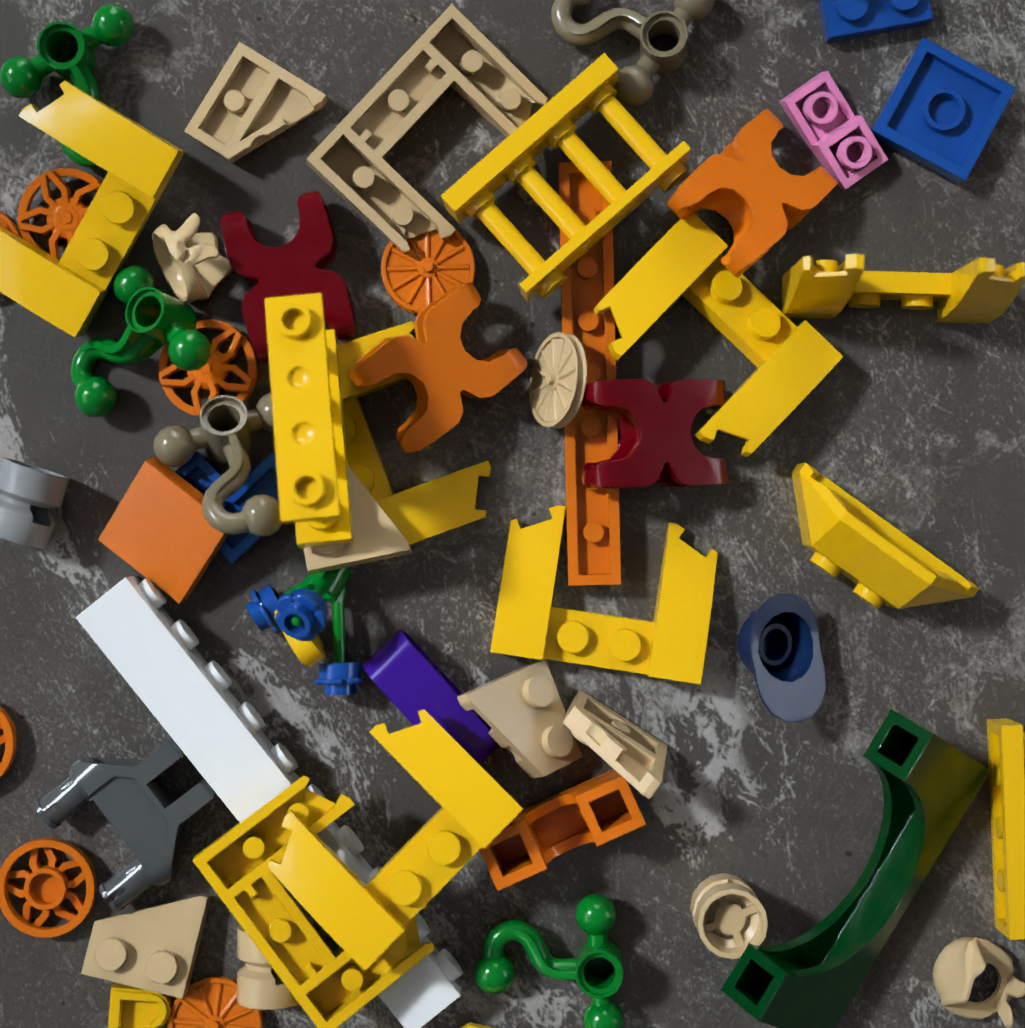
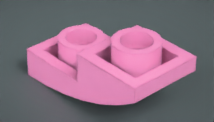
[779,71,888,190]

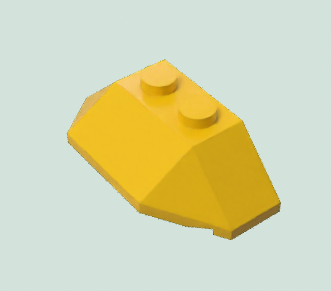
[791,462,980,610]

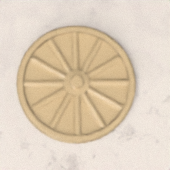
[529,332,587,429]

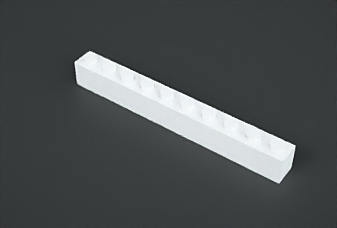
[75,576,463,1028]

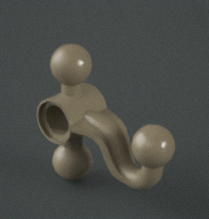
[551,0,715,107]
[153,393,282,537]

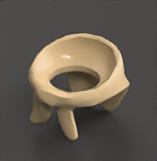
[152,213,233,303]
[932,937,1025,1028]

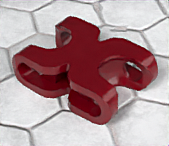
[220,190,358,363]
[581,378,728,489]

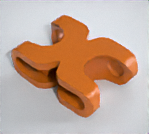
[666,108,838,278]
[348,282,527,453]

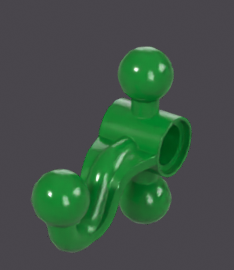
[0,4,134,168]
[71,265,211,417]
[474,893,625,1028]

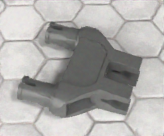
[34,739,217,913]

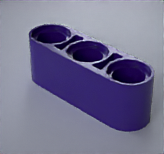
[362,629,500,764]

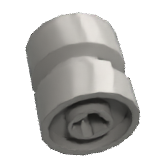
[0,457,70,549]

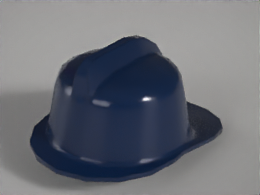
[737,593,826,723]

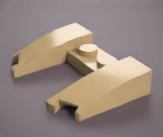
[306,4,548,253]

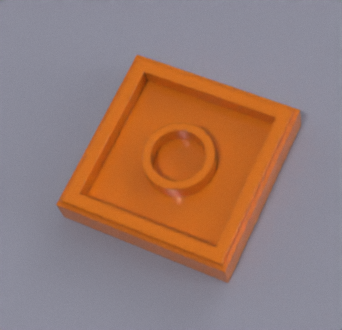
[98,456,229,604]

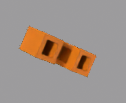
[479,769,646,891]

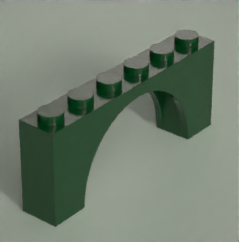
[721,709,991,1028]

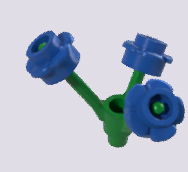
[246,567,366,695]

